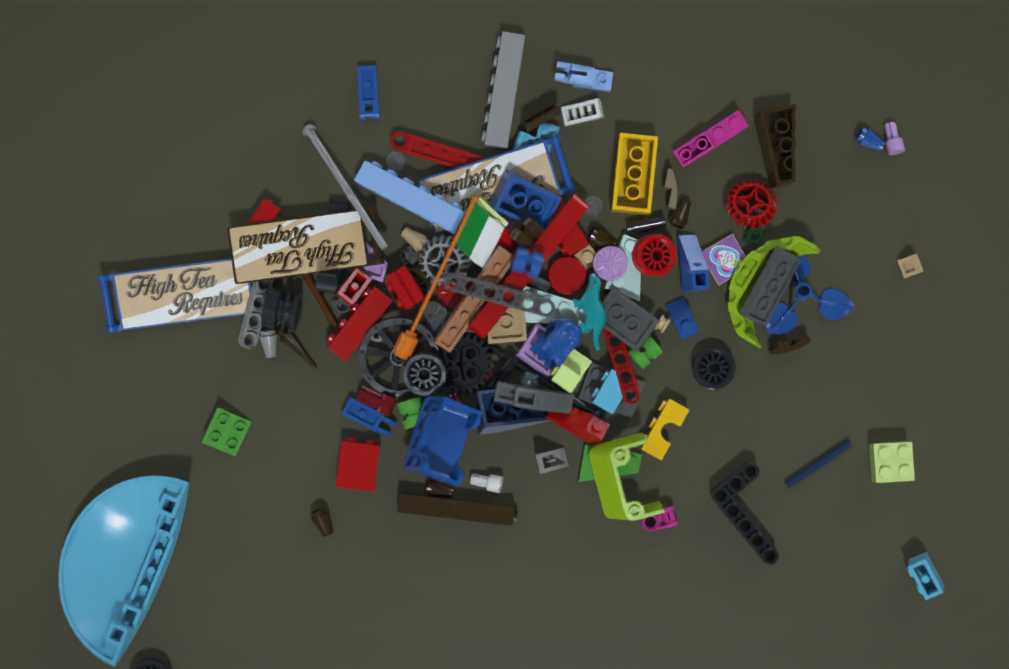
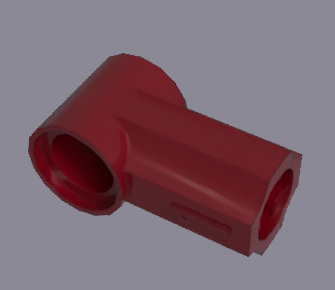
[356,385,398,417]

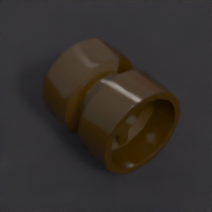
[509,215,545,250]

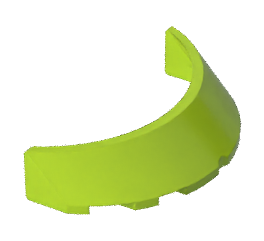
[728,236,821,349]

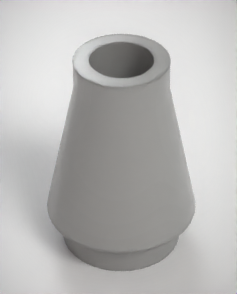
[259,329,278,358]

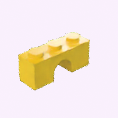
[640,399,689,460]

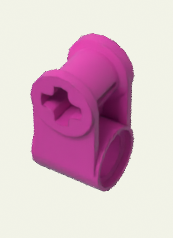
[640,505,679,531]

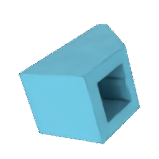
[591,369,623,414]

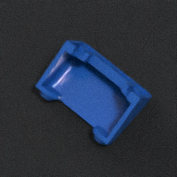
[404,396,482,486]

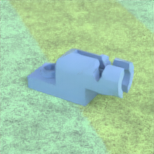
[554,61,613,92]

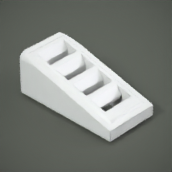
[561,98,604,126]

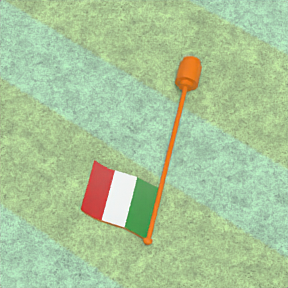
[393,196,517,360]

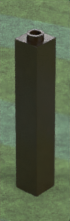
[397,492,518,526]

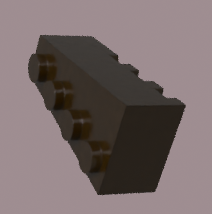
[754,104,796,189]

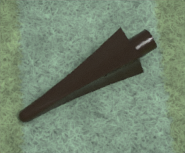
[277,329,317,369]

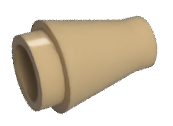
[401,227,428,253]

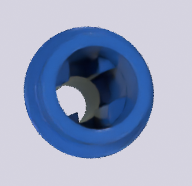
[855,127,885,152]

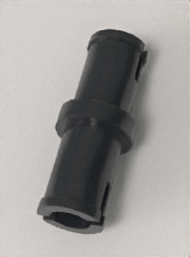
[626,215,666,234]

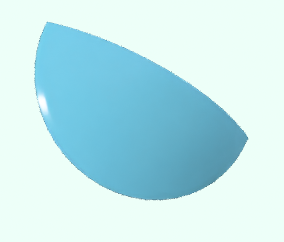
[58,476,189,666]

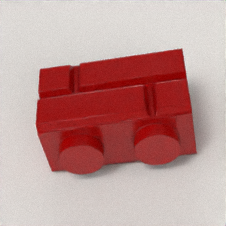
[385,265,425,311]

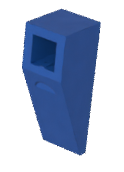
[677,235,710,293]

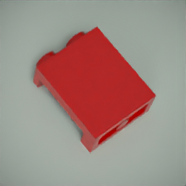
[335,437,381,492]

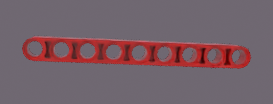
[468,193,590,339]

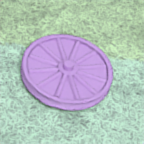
[593,246,628,281]

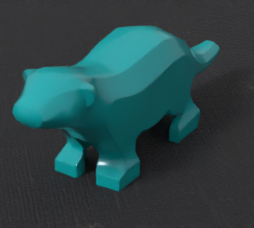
[573,273,606,351]

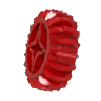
[725,178,778,230]

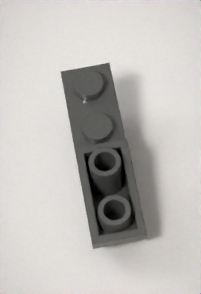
[494,381,574,413]

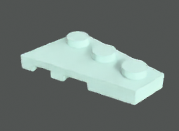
[604,234,641,302]

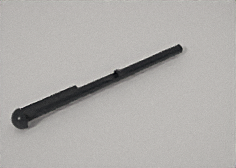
[472,333,603,419]

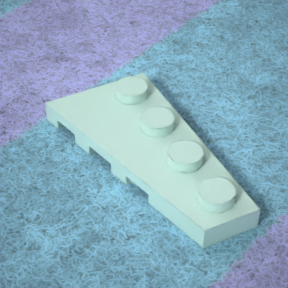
[522,286,586,325]

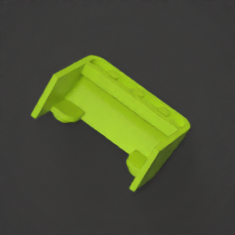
[589,432,665,520]

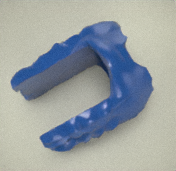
[530,318,582,369]

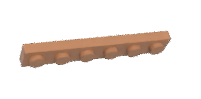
[434,246,515,353]

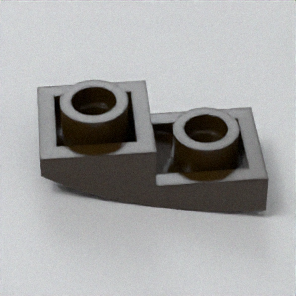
[769,335,811,355]

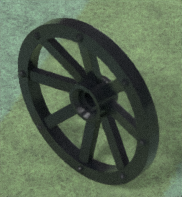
[359,317,440,397]

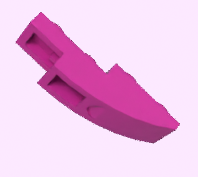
[673,110,749,168]

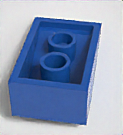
[490,170,562,230]

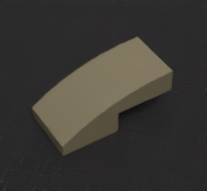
[663,168,677,211]

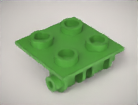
[201,407,251,457]

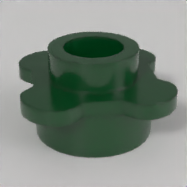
[743,226,763,245]

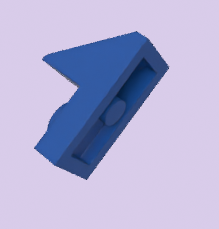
[665,298,699,340]

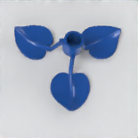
[766,255,854,335]

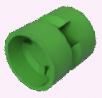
[627,336,663,370]
[397,397,423,429]

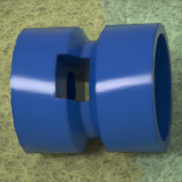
[511,246,545,279]

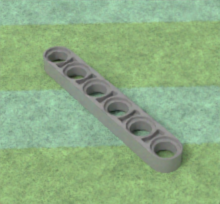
[238,279,274,349]

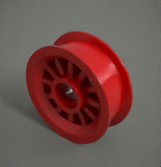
[632,234,677,277]

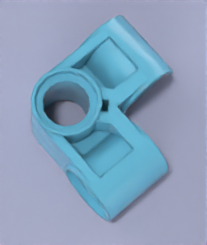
[512,122,560,154]

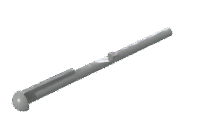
[303,124,388,250]

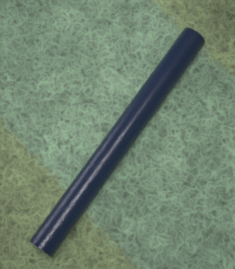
[785,440,852,488]

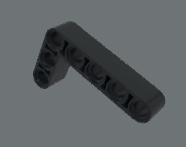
[316,200,350,294]
[710,462,779,565]

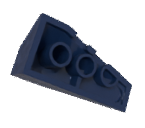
[475,389,550,435]

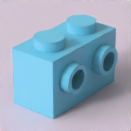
[907,552,944,600]

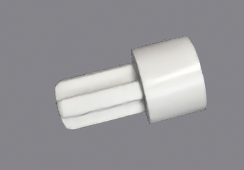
[470,474,503,493]

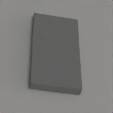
[739,246,802,326]

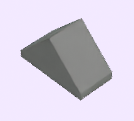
[535,448,569,474]

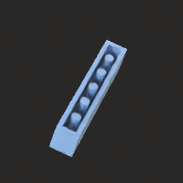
[354,161,465,235]

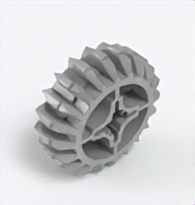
[419,235,471,286]

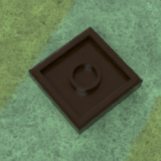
[520,105,562,132]

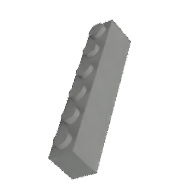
[482,31,525,150]

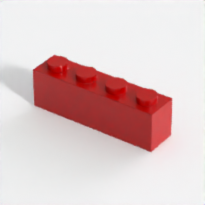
[325,285,393,361]

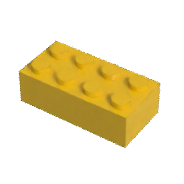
[611,133,658,215]

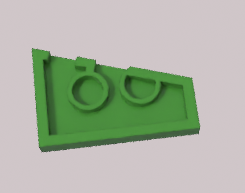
[578,444,642,482]

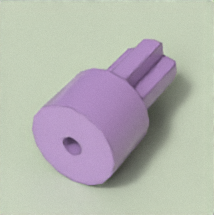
[884,122,905,155]

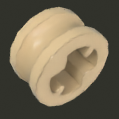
[655,314,671,333]

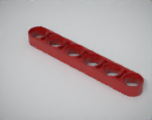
[600,296,640,405]

